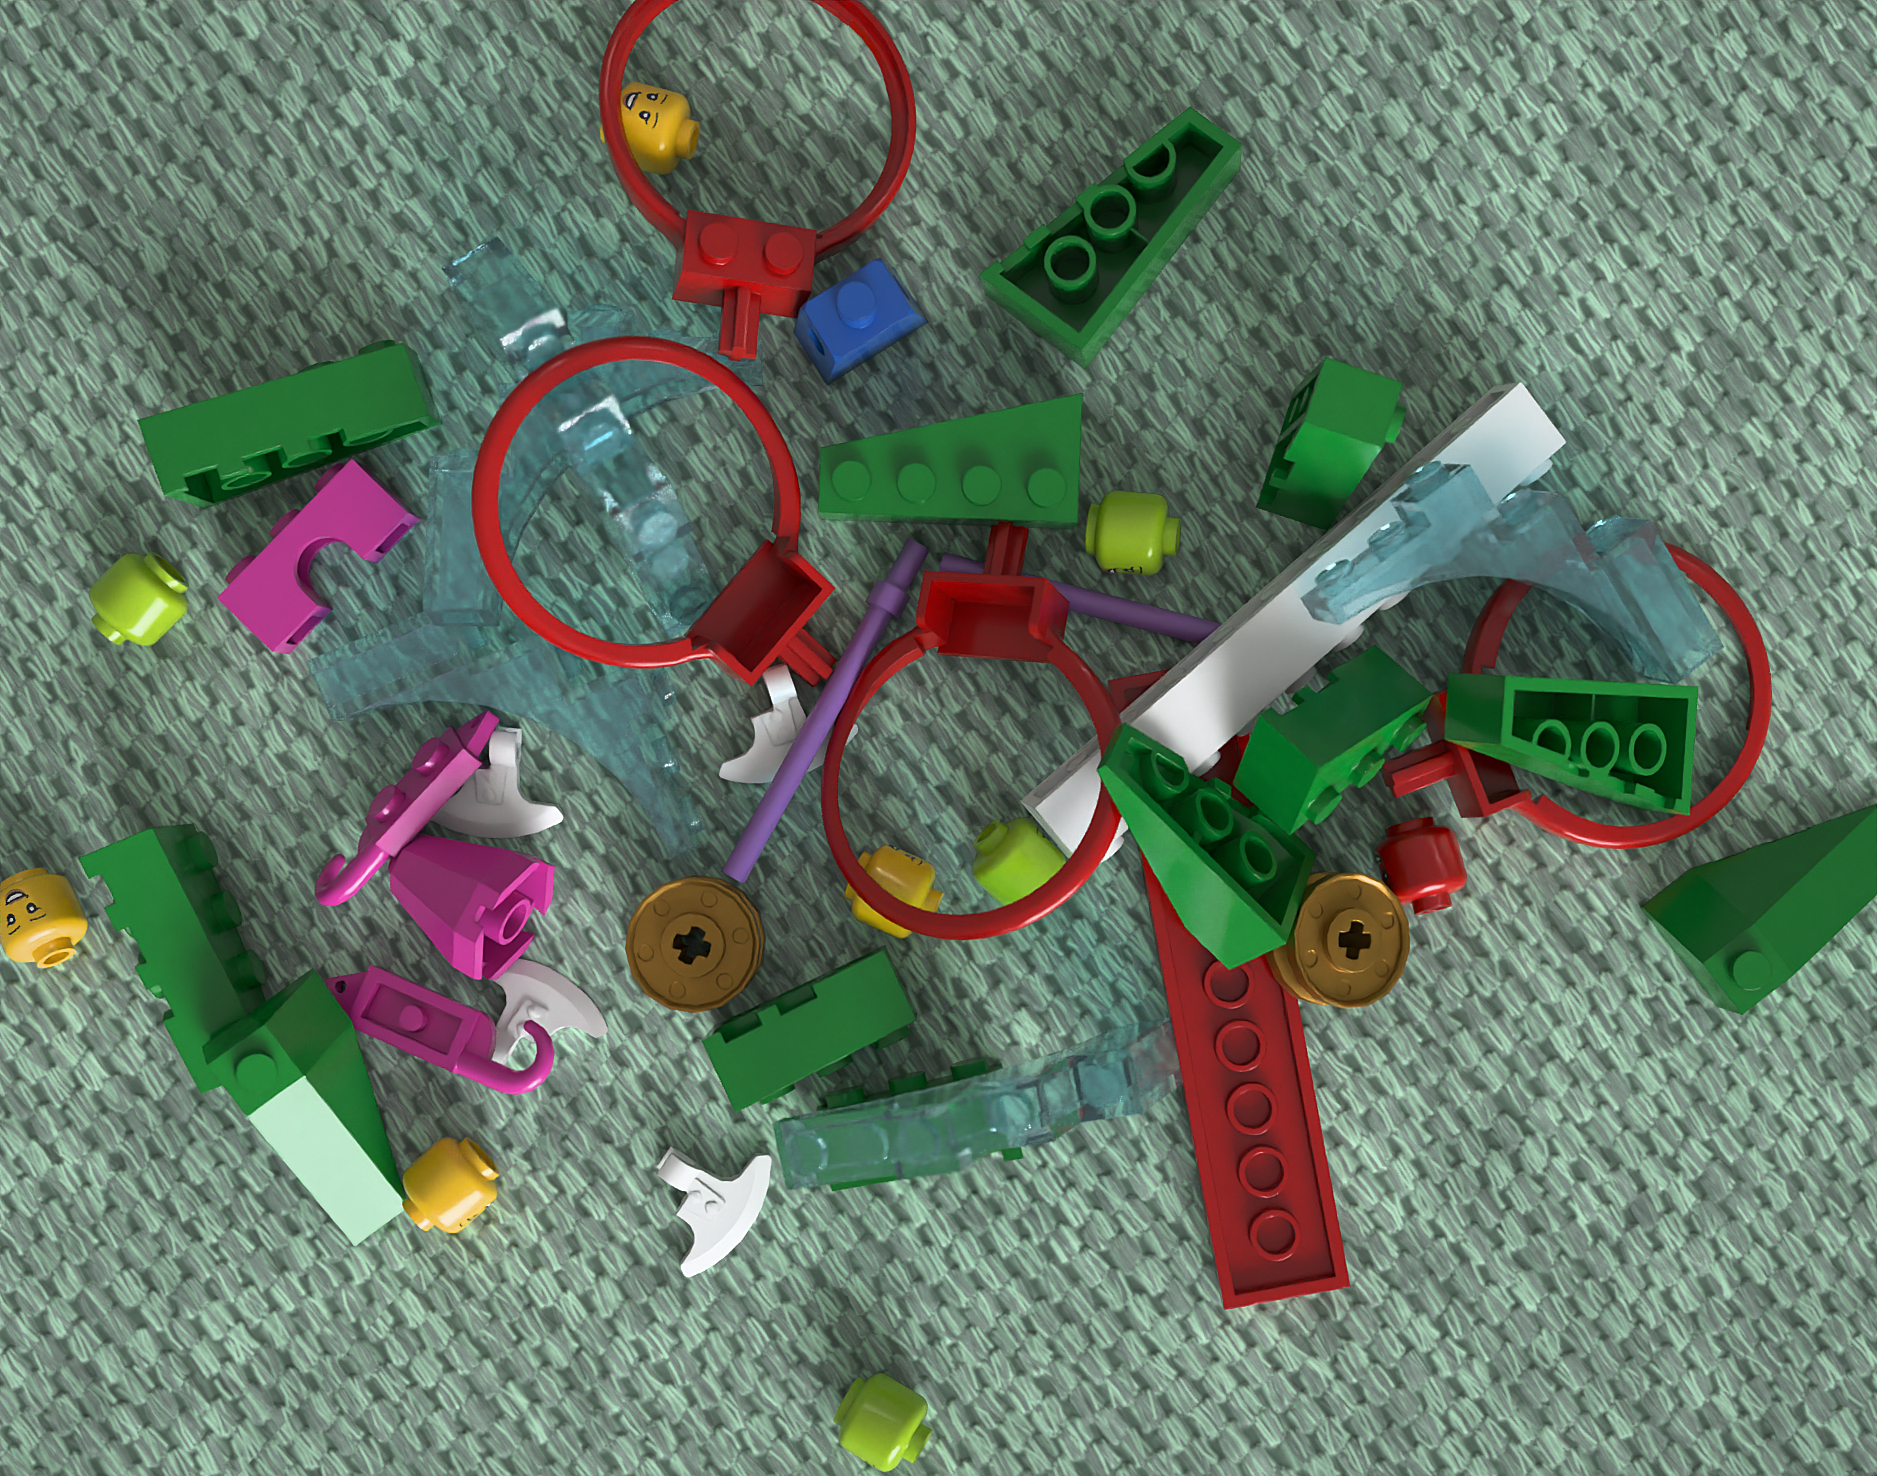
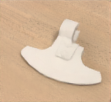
[719,662,858,783]
[430,727,564,839]
[492,958,609,1065]
[657,1146,772,1277]

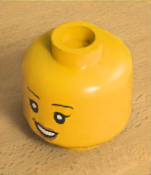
[600,82,700,175]
[844,845,944,939]
[0,868,89,968]
[402,1137,500,1233]

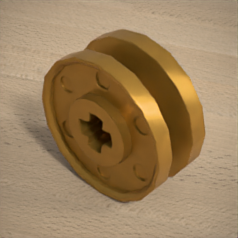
[1265,871,1410,1009]
[625,875,766,1013]

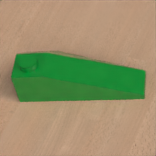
[1096,723,1316,970]
[1640,804,1877,1015]
[201,968,406,1246]

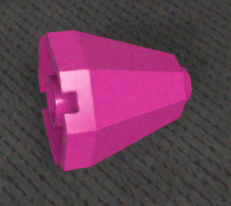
[388,834,555,980]

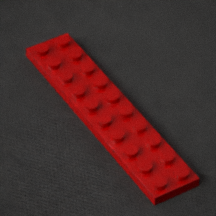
[1107,669,1350,1310]

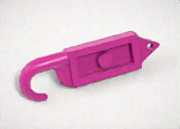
[314,709,500,906]
[325,965,555,1095]

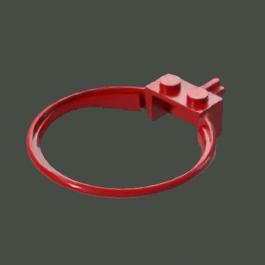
[598,0,916,362]
[471,336,837,687]
[821,521,1122,941]
[1382,533,1772,849]

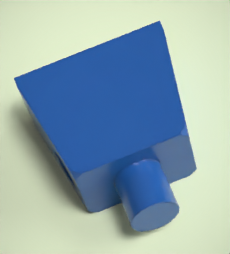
[793,258,928,386]

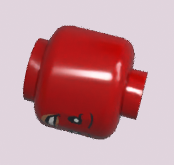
[1375,817,1467,915]

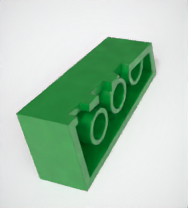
[979,107,1242,369]
[137,340,442,509]
[818,393,1083,530]
[1444,673,1699,816]
[78,824,267,1094]

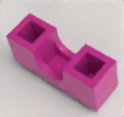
[217,459,421,654]

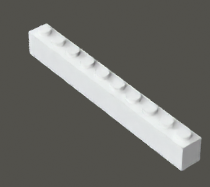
[1021,382,1566,863]

